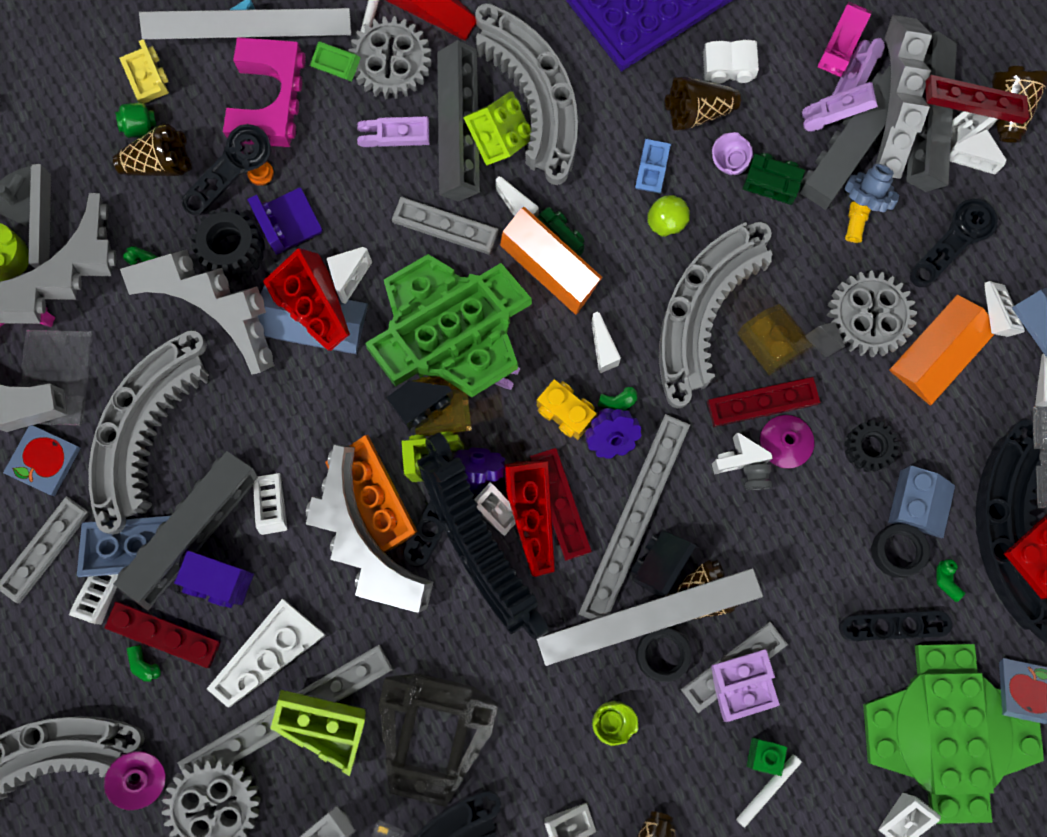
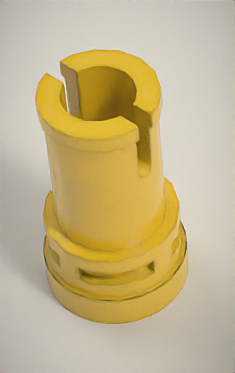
[845,201,871,243]

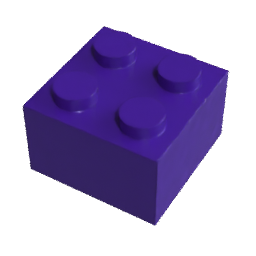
[174,551,254,608]

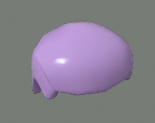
[712,132,754,175]

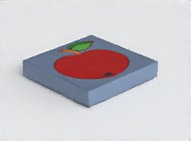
[3,425,81,497]
[999,658,1047,724]

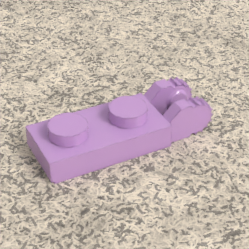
[833,38,885,95]
[802,82,878,132]
[358,117,430,147]

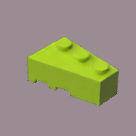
[271,690,365,776]

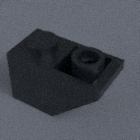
[386,381,454,430]

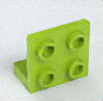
[463,91,532,166]
[402,432,464,482]

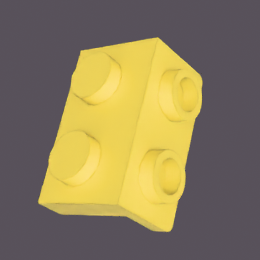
[120,39,169,103]

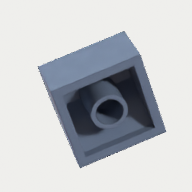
[888,466,955,538]

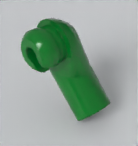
[123,246,158,265]
[598,387,637,411]
[936,559,965,602]
[127,645,161,682]

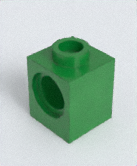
[747,738,787,777]

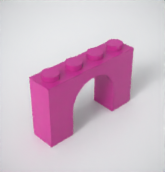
[223,37,305,147]

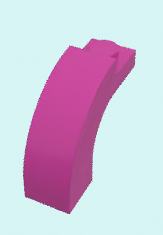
[818,1,872,77]

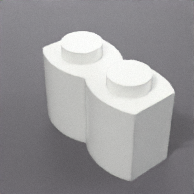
[703,40,759,84]

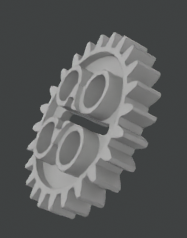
[349,16,431,99]
[827,271,917,357]
[161,757,260,837]

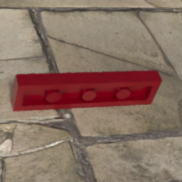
[925,75,1029,124]
[707,377,821,428]
[530,448,592,561]
[104,602,221,668]

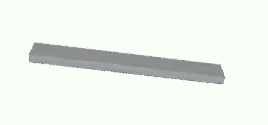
[139,8,351,39]
[578,414,690,620]
[537,568,764,666]
[177,645,394,773]

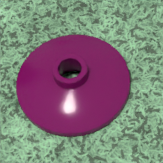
[760,415,814,468]
[104,751,165,810]

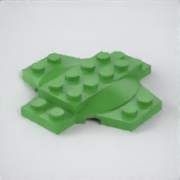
[365,254,532,397]
[863,644,1044,824]

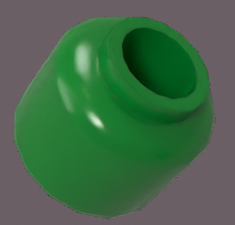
[115,102,156,138]

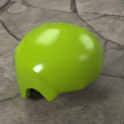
[648,195,690,237]
[592,701,638,746]

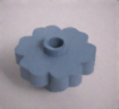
[844,164,899,212]

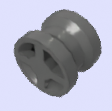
[743,464,773,490]

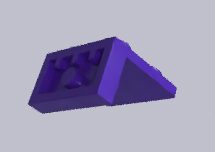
[247,188,323,255]

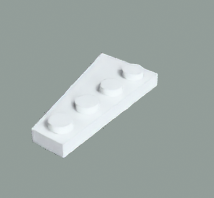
[207,599,326,707]

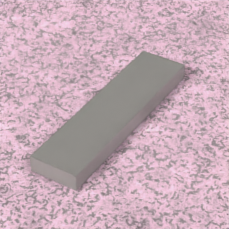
[29,164,51,268]
[392,197,499,255]
[0,496,90,604]
[680,622,788,713]

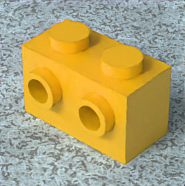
[537,379,597,440]

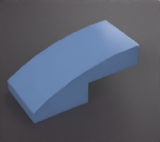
[635,139,671,194]

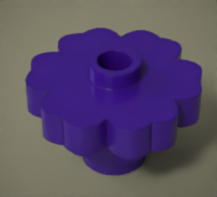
[585,408,642,459]
[452,447,505,495]

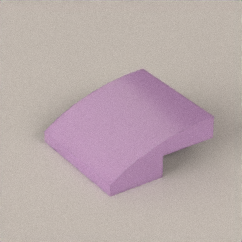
[711,649,780,722]

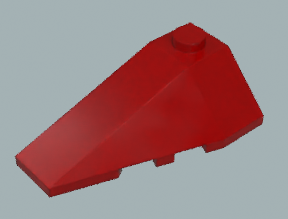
[385,0,476,41]
[263,248,350,351]
[505,461,555,576]

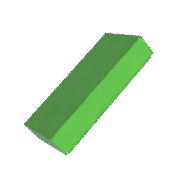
[310,42,361,82]

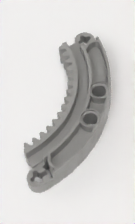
[475,4,578,185]
[659,222,773,408]
[89,331,209,535]
[0,716,145,800]

